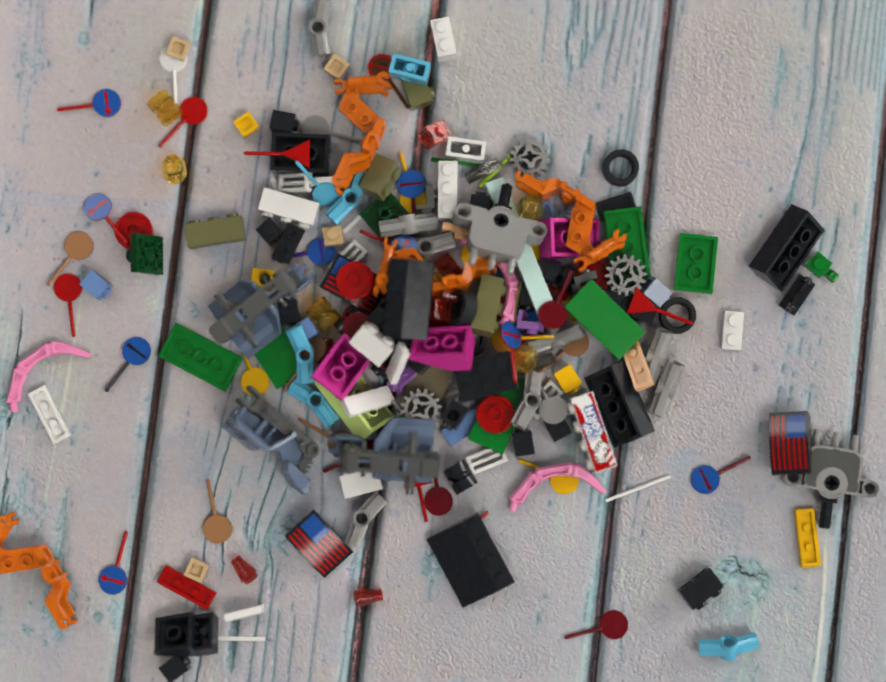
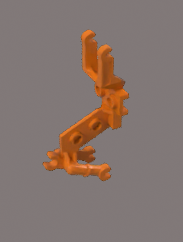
[332,71,392,196]
[515,171,627,273]
[373,237,501,299]
[0,512,78,629]

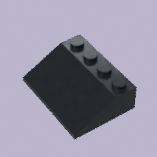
[426,512,515,607]

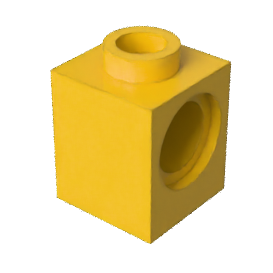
[251,268,276,291]
[553,364,582,395]

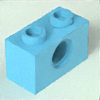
[388,53,431,86]

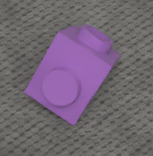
[515,309,544,335]
[387,363,417,395]

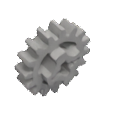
[509,137,550,177]
[604,254,647,296]
[400,389,442,423]

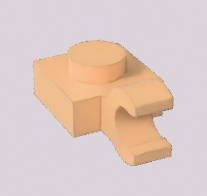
[442,222,469,241]

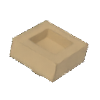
[166,36,191,62]
[324,54,350,79]
[322,225,344,248]
[184,557,210,583]

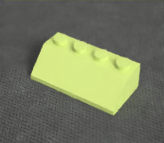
[314,375,395,440]

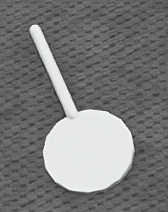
[159,45,188,107]

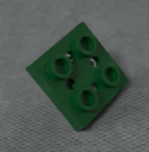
[359,193,409,240]
[126,233,163,275]

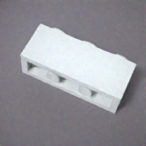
[438,161,458,221]
[258,187,321,229]

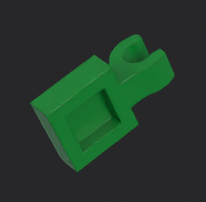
[804,251,840,283]

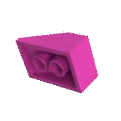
[538,218,600,259]
[409,326,475,371]
[311,333,371,401]

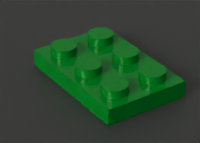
[673,233,718,294]

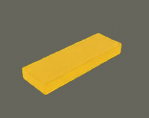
[794,508,821,568]

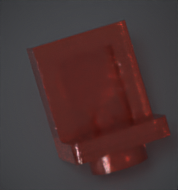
[419,120,453,150]
[434,252,462,278]
[430,291,458,322]

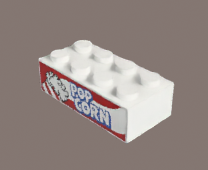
[567,391,617,473]

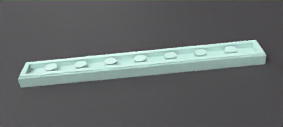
[485,177,553,319]

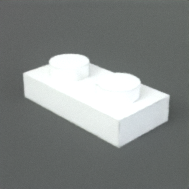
[721,311,744,351]

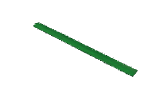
[431,157,491,168]

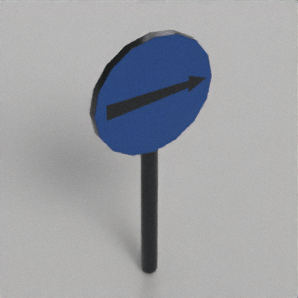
[105,337,151,392]

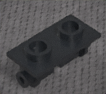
[271,223,305,265]
[778,274,816,316]

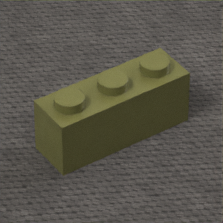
[184,213,246,250]
[470,273,507,338]

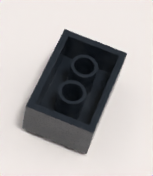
[270,132,331,177]
[454,351,519,403]

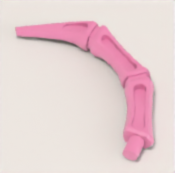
[460,239,520,327]
[5,341,92,412]
[509,462,607,512]

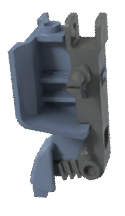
[208,264,314,359]
[220,385,319,495]
[329,417,441,495]

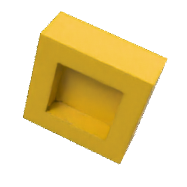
[233,111,260,139]

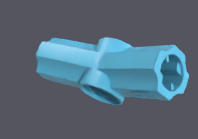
[325,172,366,225]
[286,324,315,384]
[287,378,340,428]
[699,632,759,661]

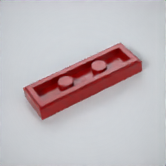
[157,565,217,610]

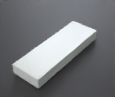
[27,385,72,445]
[340,385,395,418]

